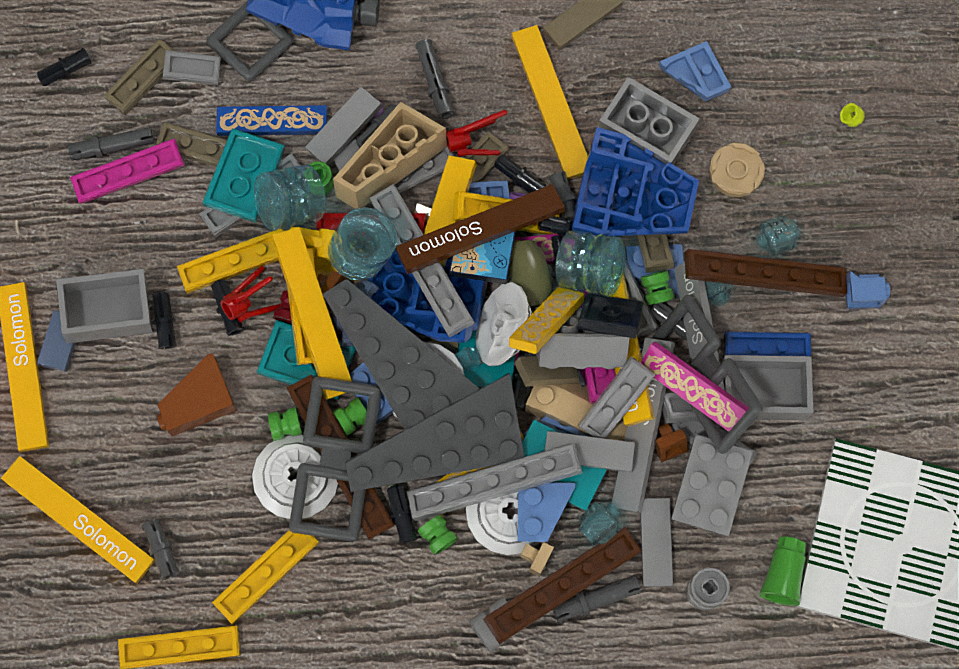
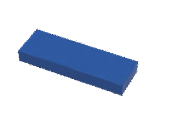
[724,332,811,356]

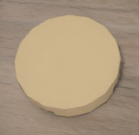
[709,142,765,198]

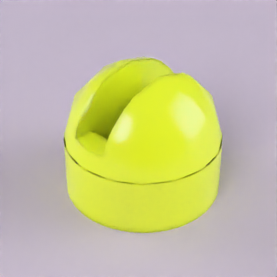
[840,103,865,127]

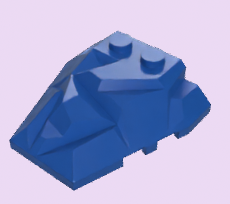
[246,0,356,51]
[572,127,699,237]
[367,250,487,343]

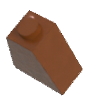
[156,353,237,437]

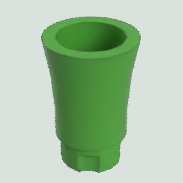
[759,536,807,606]

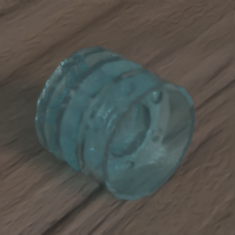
[254,164,325,230]
[328,207,397,280]
[555,230,626,297]

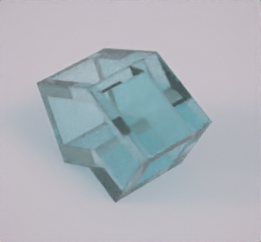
[455,347,483,375]

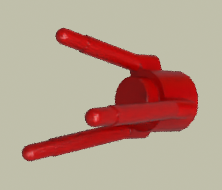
[446,110,507,157]
[221,266,281,323]

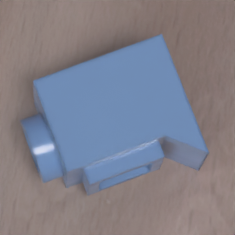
[846,271,890,309]

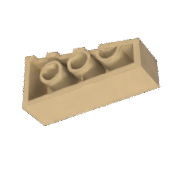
[333,102,447,211]

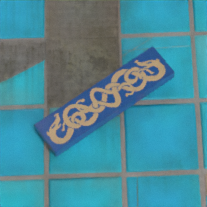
[216,105,327,136]

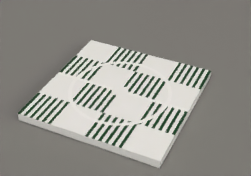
[796,438,959,651]

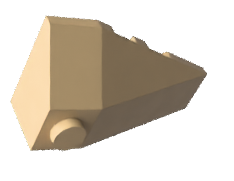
[525,383,627,441]

